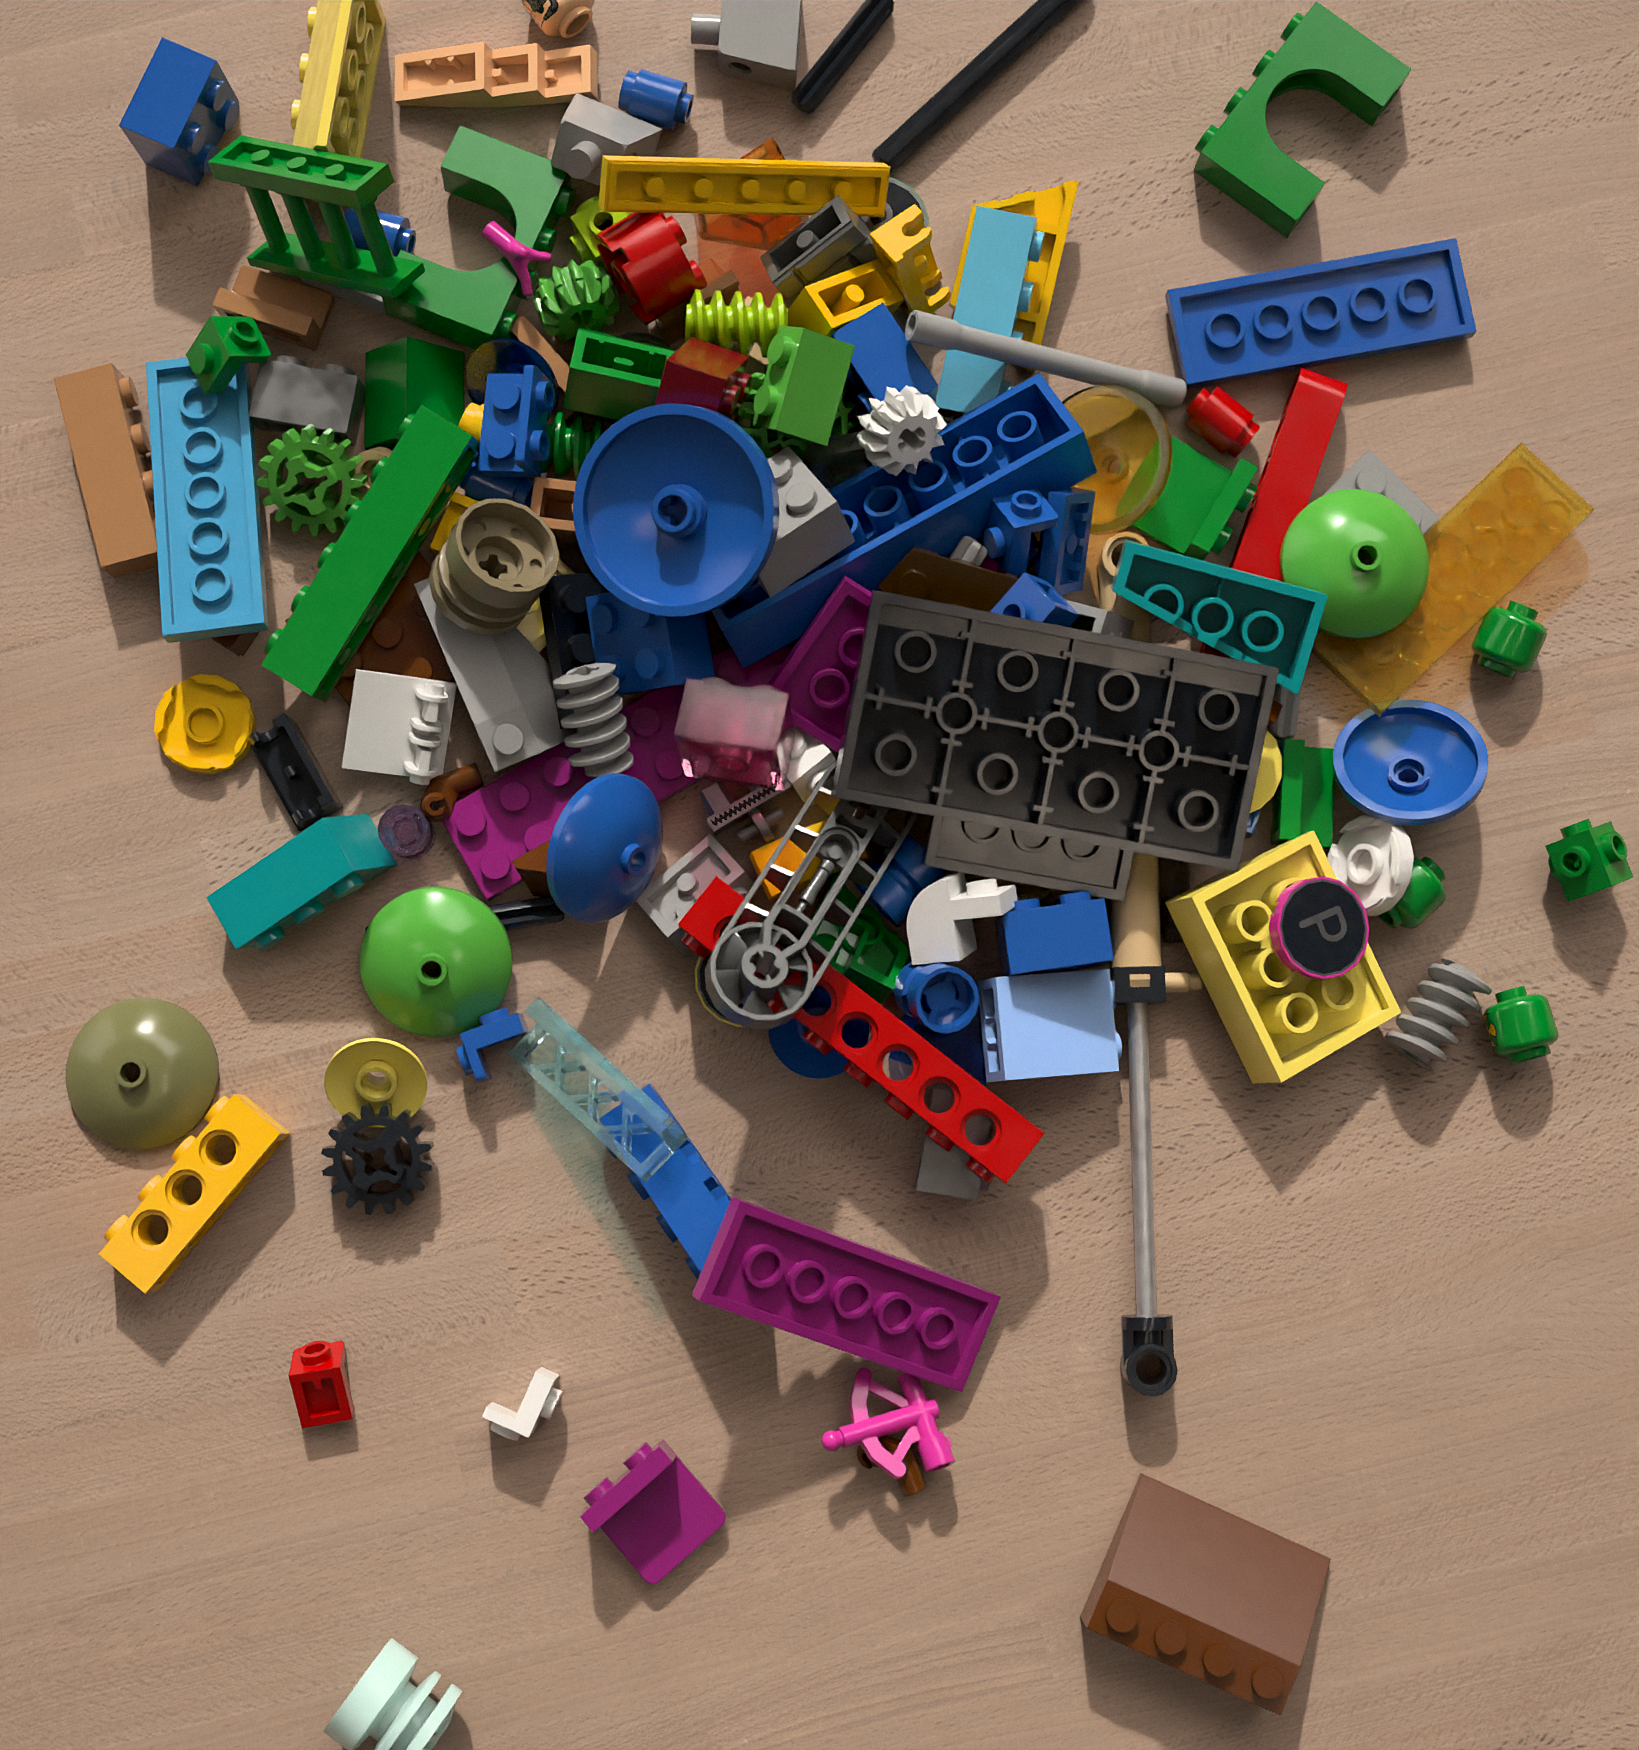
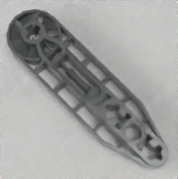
[705,761,917,1029]

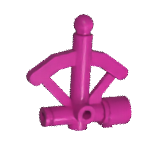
[821,1368,955,1479]

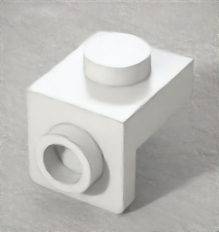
[760,725,836,807]
[482,1367,562,1441]

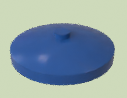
[573,404,780,617]

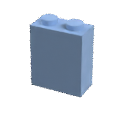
[977,969,1122,1083]

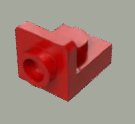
[288,1341,355,1428]

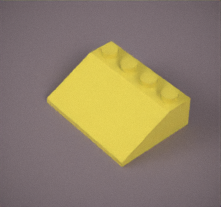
[291,0,386,158]
[1165,831,1401,1084]

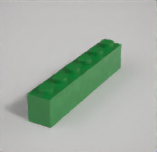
[261,405,480,702]

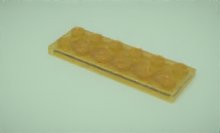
[1311,443,1594,717]

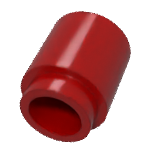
[1185,386,1260,458]

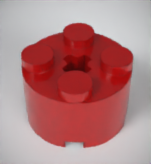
[595,212,707,325]

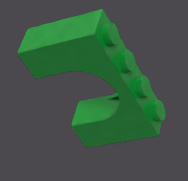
[1193,1,1412,238]
[381,125,576,357]

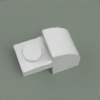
[907,871,1018,965]

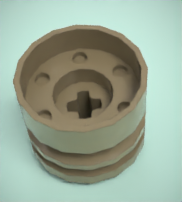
[429,499,559,635]

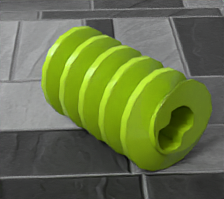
[685,289,788,358]

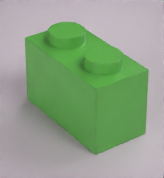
[752,325,855,446]

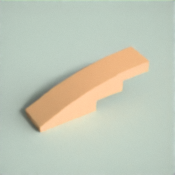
[395,42,598,108]

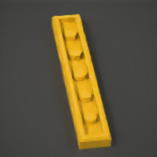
[598,155,891,217]

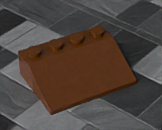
[1080,1473,1331,1716]

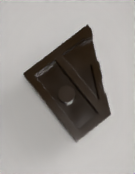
[878,546,1019,612]

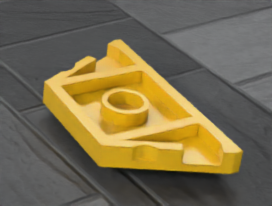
[949,180,1079,372]

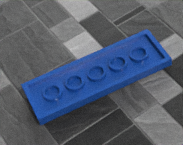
[1165,238,1477,390]

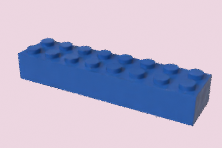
[711,373,1097,669]

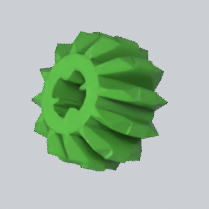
[533,259,620,342]

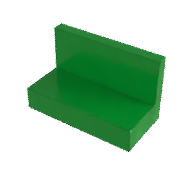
[1270,739,1335,849]

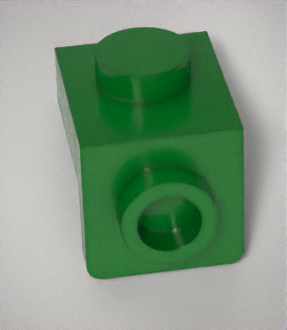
[186,316,271,394]

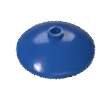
[1333,699,1488,826]
[546,773,663,924]

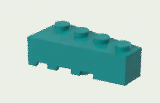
[1111,539,1328,695]

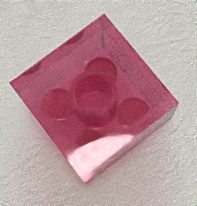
[674,677,795,791]

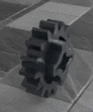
[321,1103,435,1215]

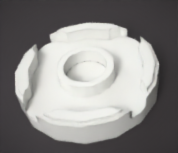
[1327,815,1414,916]

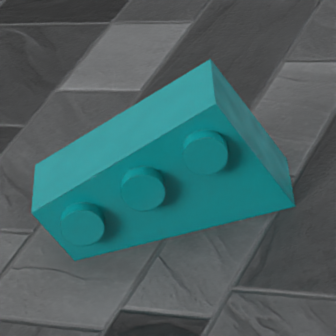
[206,814,398,951]

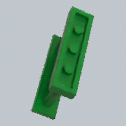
[208,135,426,299]

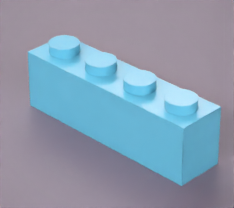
[936,206,1045,414]

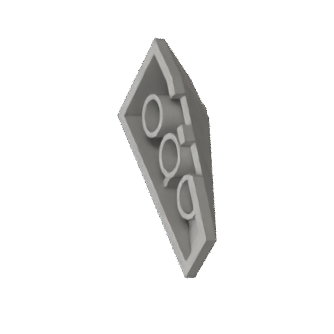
[414,578,577,772]

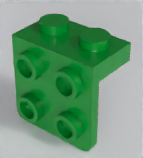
[1118,435,1258,560]

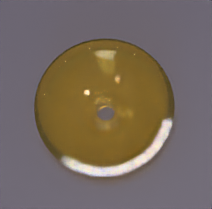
[1062,385,1172,535]

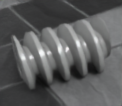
[553,663,634,777]
[1385,958,1492,1072]

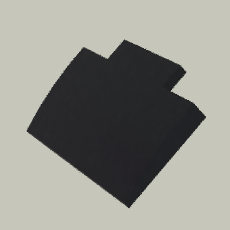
[831,590,1279,901]

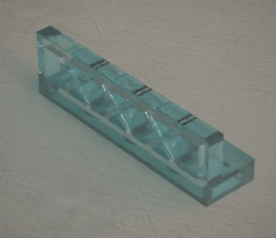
[508,997,689,1183]

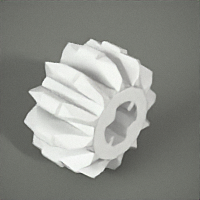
[856,385,946,476]

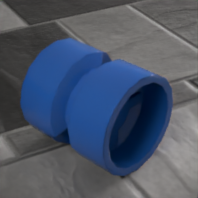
[853,834,947,928]
[894,962,980,1034]

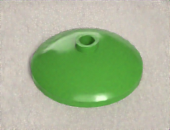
[1279,489,1429,639]
[359,886,513,1037]

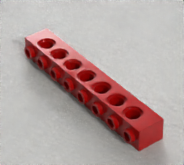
[678,876,1045,1185]

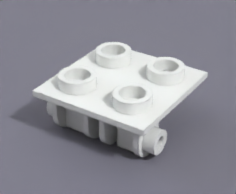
[341,669,457,785]

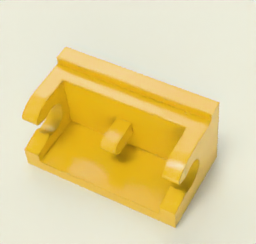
[870,204,951,317]

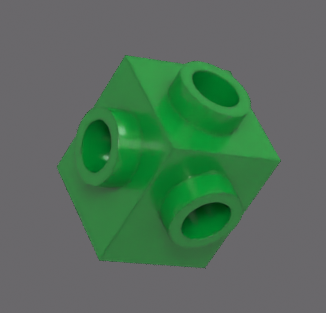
[1545,819,1634,902]

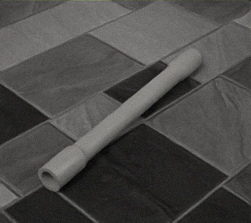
[905,310,1186,409]

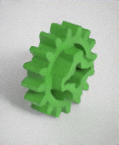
[256,425,369,536]

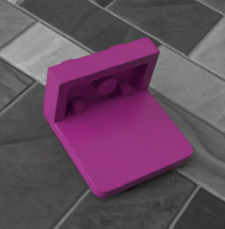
[580,1439,726,1584]

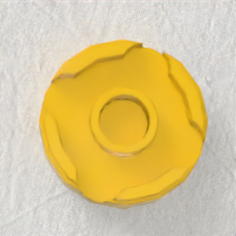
[154,674,257,774]

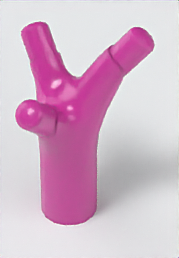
[482,221,551,297]

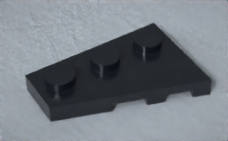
[539,572,609,729]

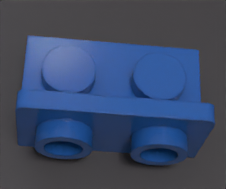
[477,365,555,478]
[1035,487,1096,595]

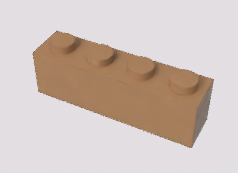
[53,363,158,578]

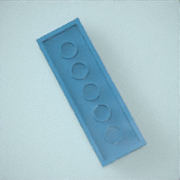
[146,357,269,643]

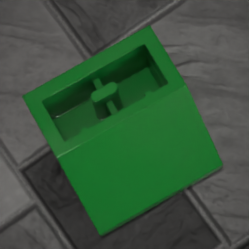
[563,327,677,420]

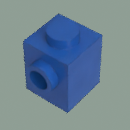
[991,572,1080,627]

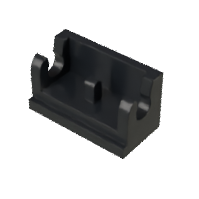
[249,713,343,832]

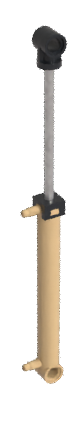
[1096,532,1203,1396]

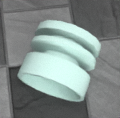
[323,1638,463,1750]

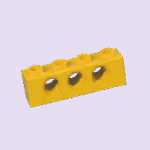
[99,1094,291,1294]

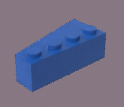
[598,1084,731,1280]

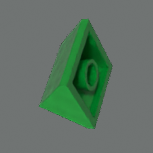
[364,337,465,450]

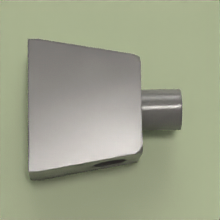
[691,0,802,90]
[551,93,662,186]

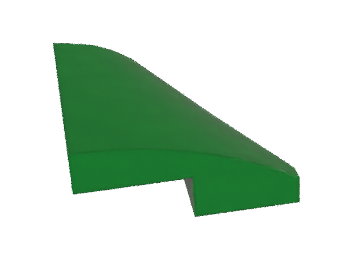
[810,871,910,1005]

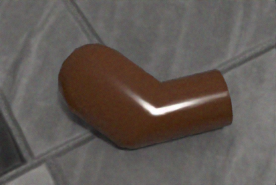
[420,762,484,822]
[857,1435,927,1496]

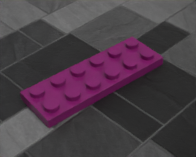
[692,1196,1001,1392]

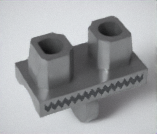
[700,756,792,845]

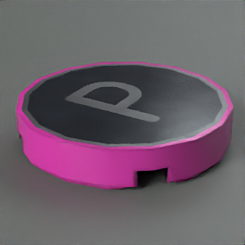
[1269,876,1369,980]

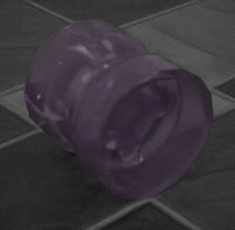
[378,804,436,860]

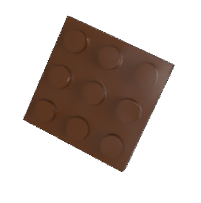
[285,551,456,707]

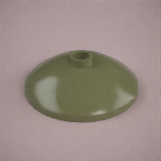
[66,998,219,1149]

